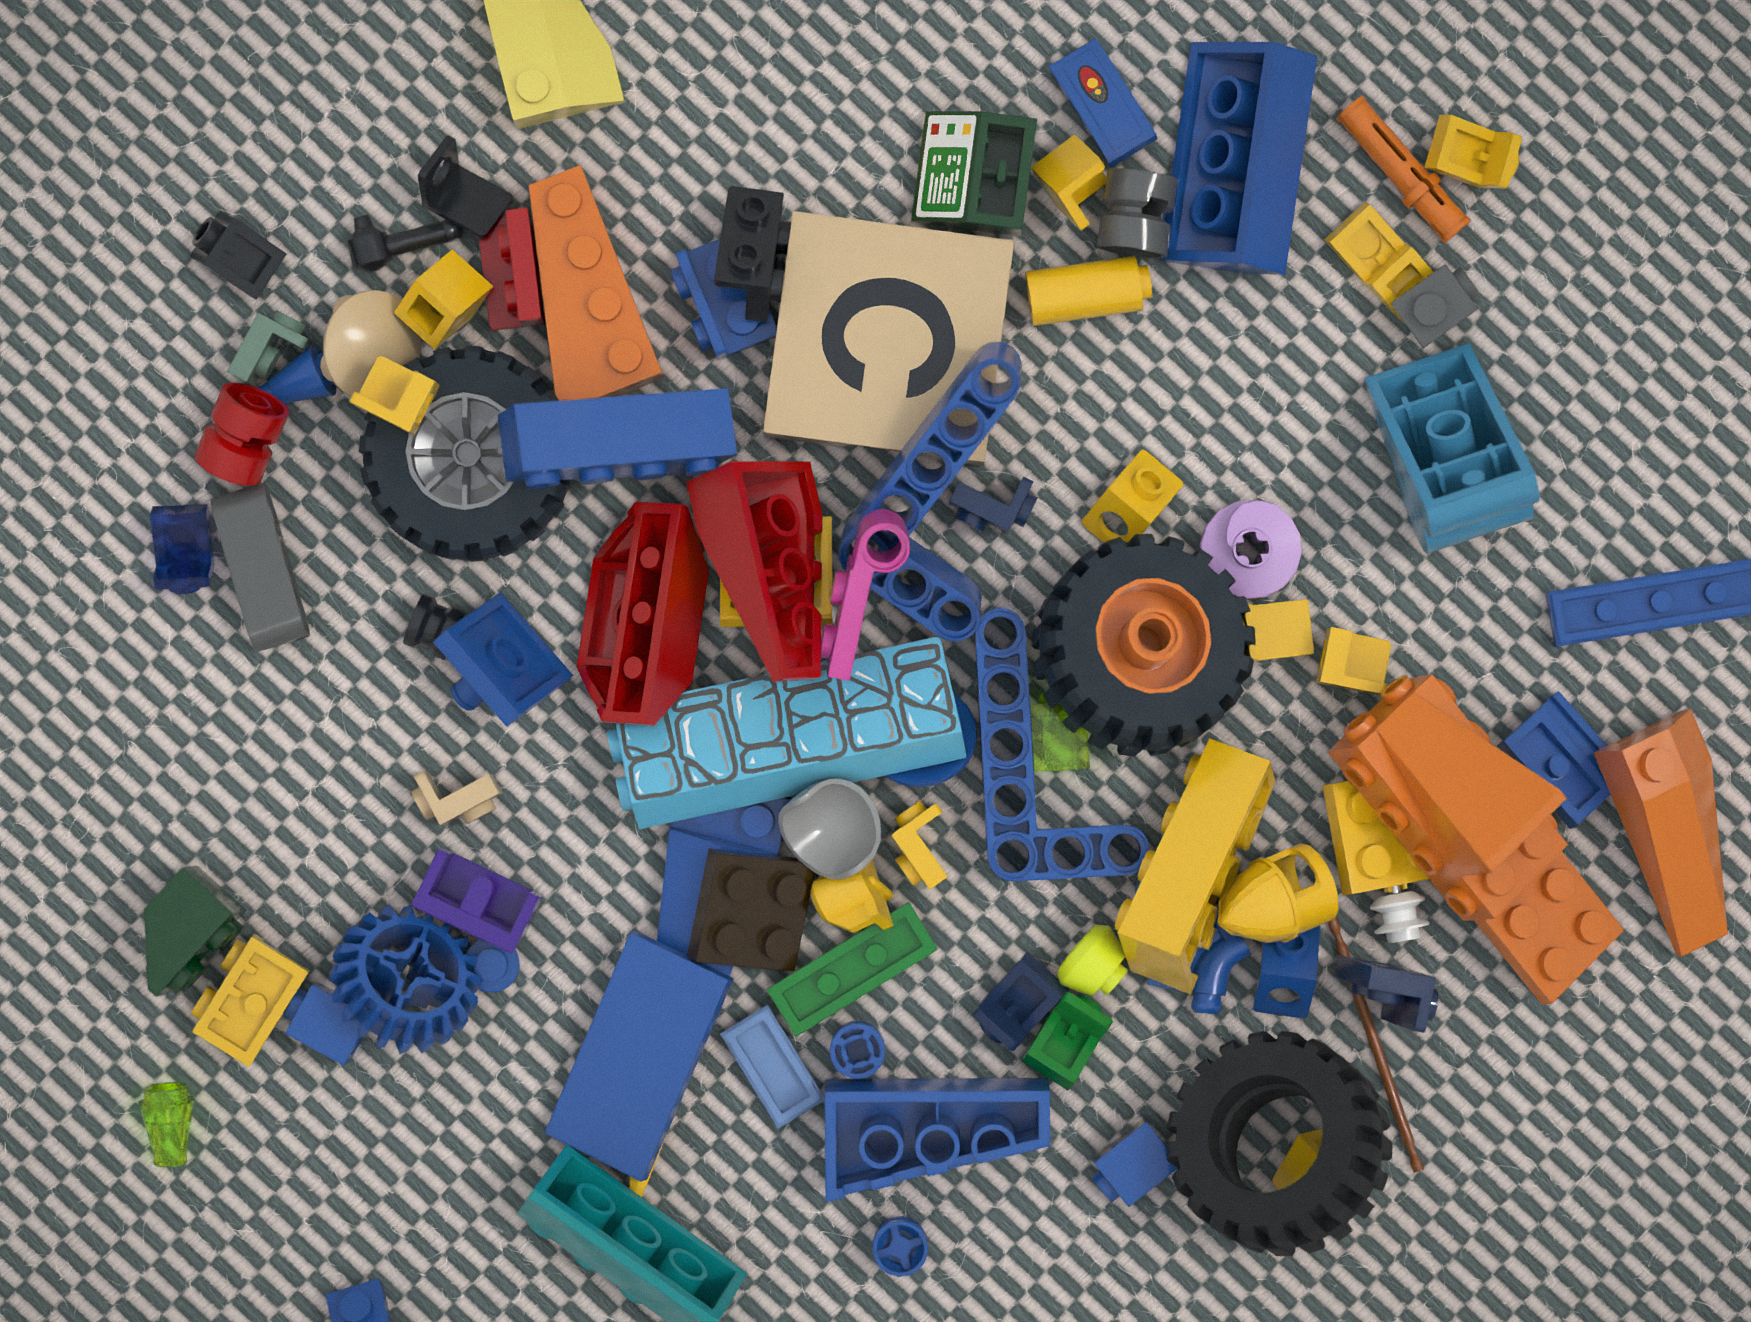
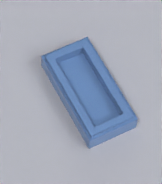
[720,1004,825,1129]

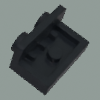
[714,186,791,322]

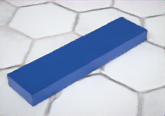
[1545,559,1751,647]

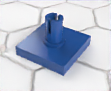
[433,592,573,727]

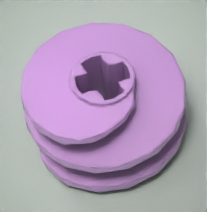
[1199,500,1302,600]

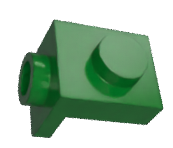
[1021,992,1113,1091]

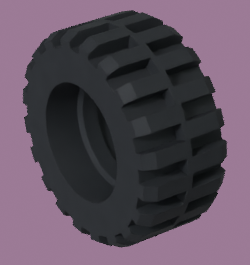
[1166,1031,1393,1256]

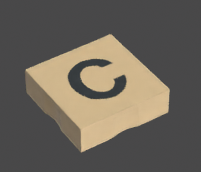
[763,211,1014,466]

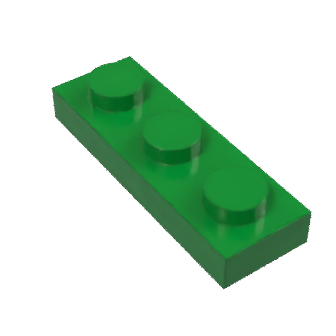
[766,902,938,1037]

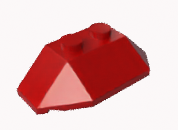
[576,502,709,726]

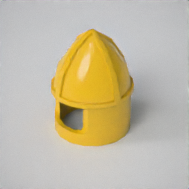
[1218,843,1339,943]

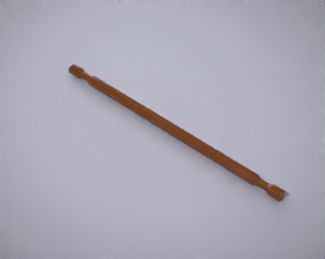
[1327,917,1424,1173]

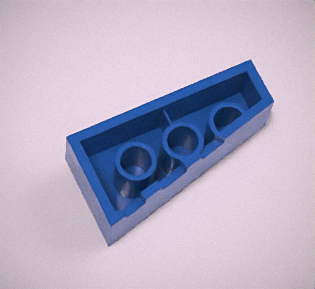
[497,388,737,489]
[825,1078,1050,1202]

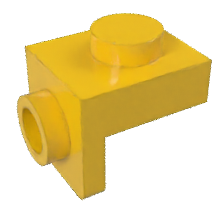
[1424,115,1522,189]
[891,800,948,889]

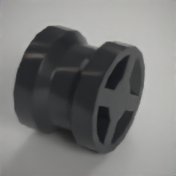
[403,593,465,660]

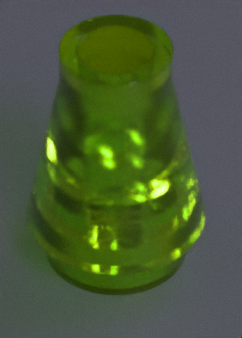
[139,1082,195,1167]

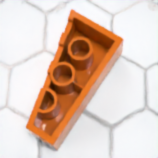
[529,165,665,401]

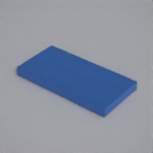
[545,931,734,1182]

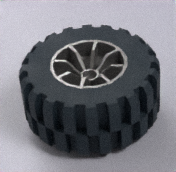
[359,345,574,562]

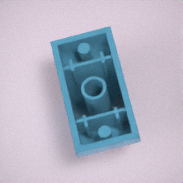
[1364,343,1540,554]

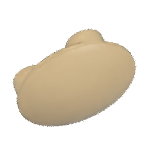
[320,290,421,397]

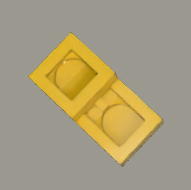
[1324,202,1434,324]

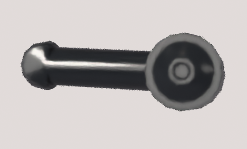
[346,215,464,272]

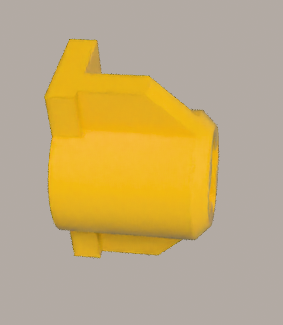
[811,859,894,933]

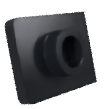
[418,135,513,239]

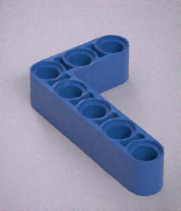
[839,342,1022,641]
[974,608,1150,881]

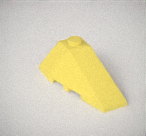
[484,0,625,129]

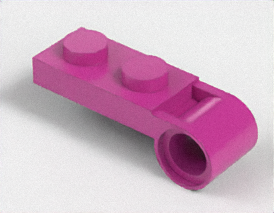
[821,509,910,681]

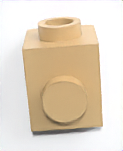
[411,771,503,825]

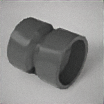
[1096,168,1178,258]

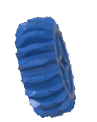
[329,904,482,1054]

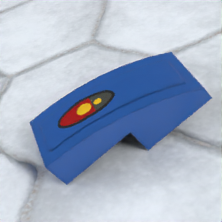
[1048,38,1158,168]

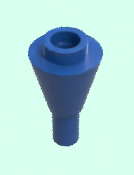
[257,344,336,403]

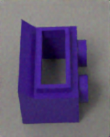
[411,848,544,954]

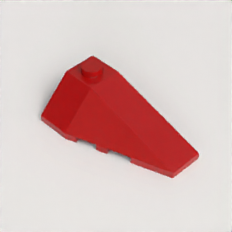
[686,461,823,682]

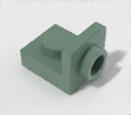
[227,310,313,386]

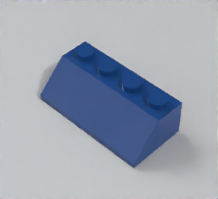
[1159,42,1317,275]

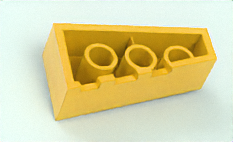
[1115,738,1276,995]

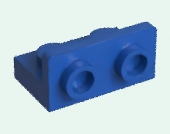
[670,239,777,361]

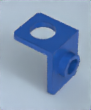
[1253,926,1320,1018]

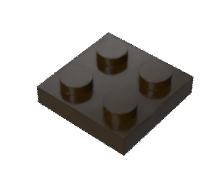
[687,848,815,972]

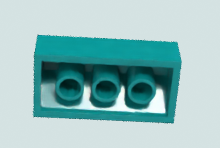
[516,1144,748,1322]

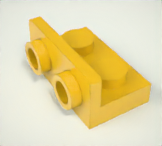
[191,934,310,1067]

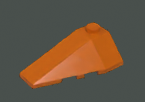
[1593,708,1728,957]

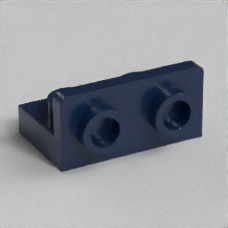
[1334,955,1438,1033]

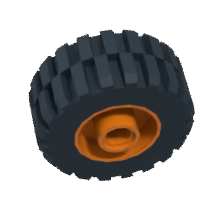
[1032,534,1256,757]

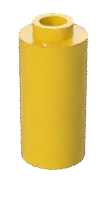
[1025,256,1153,326]

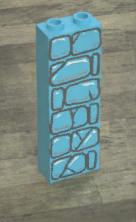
[607,636,967,829]

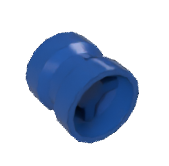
[830,1021,885,1079]
[872,1216,928,1277]

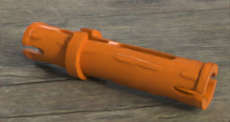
[1336,95,1472,244]

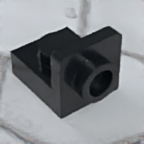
[190,211,287,300]

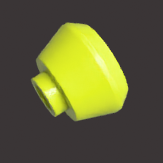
[1056,924,1128,997]

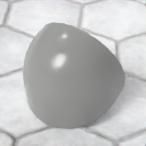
[778,779,881,880]

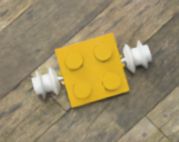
[1322,724,1430,943]

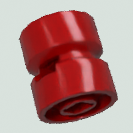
[194,382,290,486]

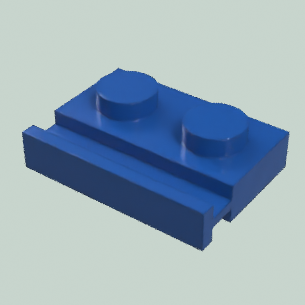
[1497,691,1611,829]

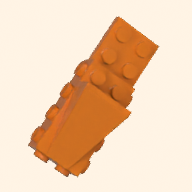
[1328,674,1624,1004]

